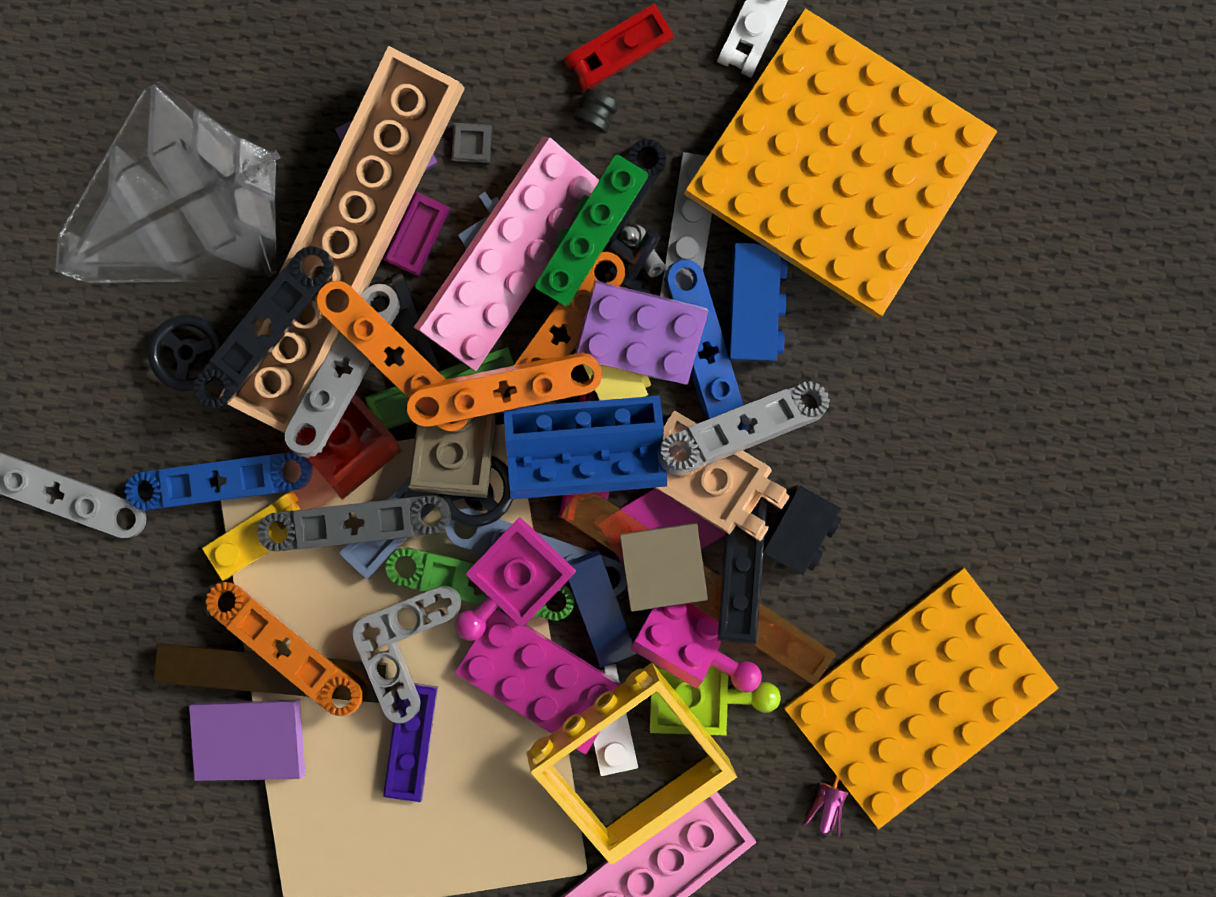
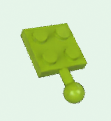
[650,662,781,736]

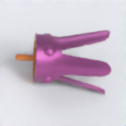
[802,776,848,838]

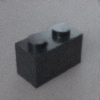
[763,485,842,575]

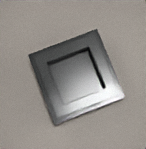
[452,123,492,164]

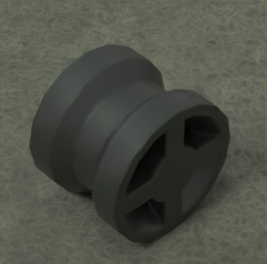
[573,88,620,134]

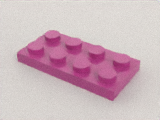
[455,608,621,755]

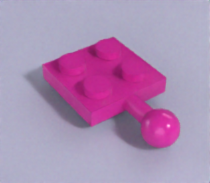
[455,517,576,641]
[630,603,762,692]

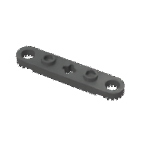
[257,495,451,552]

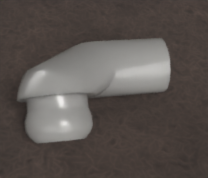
[619,224,665,277]

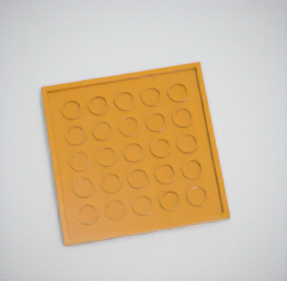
[684,8,997,320]

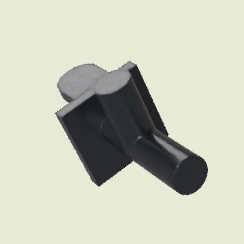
[602,229,661,292]

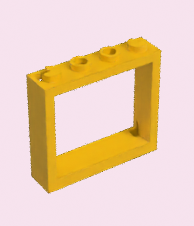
[526,663,737,865]

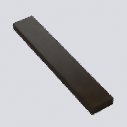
[154,643,388,703]

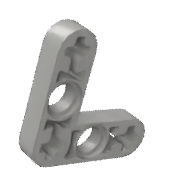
[353,585,461,724]

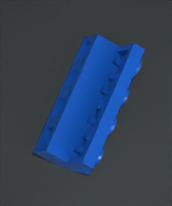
[504,396,667,499]

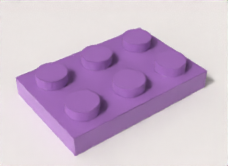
[575,280,709,385]

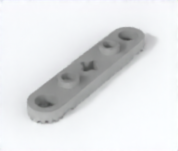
[285,284,400,458]
[658,381,830,475]
[0,452,147,538]

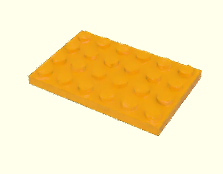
[784,567,1059,829]

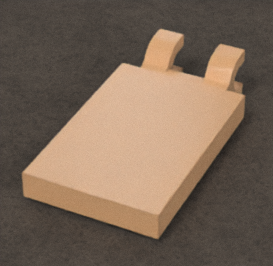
[654,410,789,541]

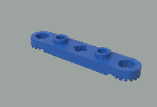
[663,260,749,432]
[125,452,313,510]

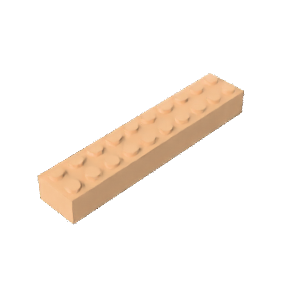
[219,46,465,433]

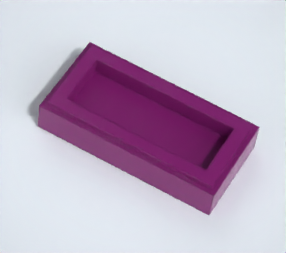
[384,192,451,277]

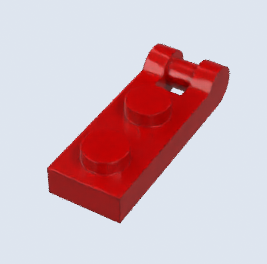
[564,3,674,93]

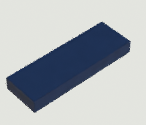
[568,550,636,668]

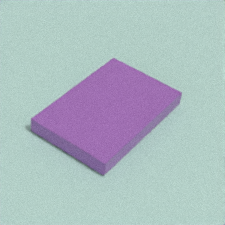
[189,699,306,781]

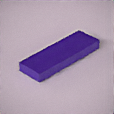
[383,681,438,802]

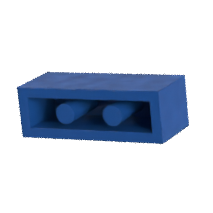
[728,243,788,363]

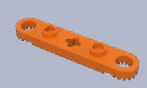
[496,252,625,413]
[317,281,469,431]
[407,352,602,427]
[206,582,362,717]

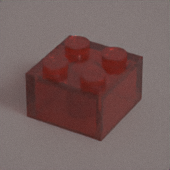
[284,394,401,500]

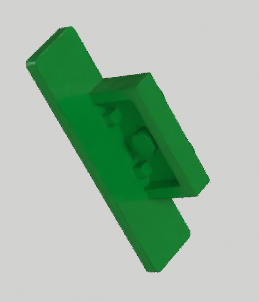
[535,155,648,307]

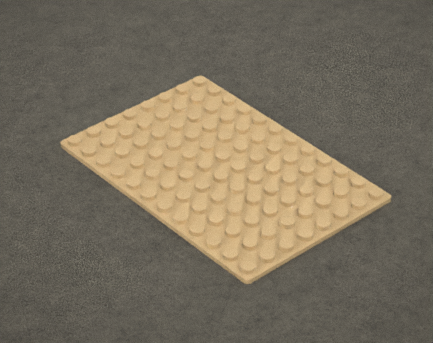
[217,424,587,897]

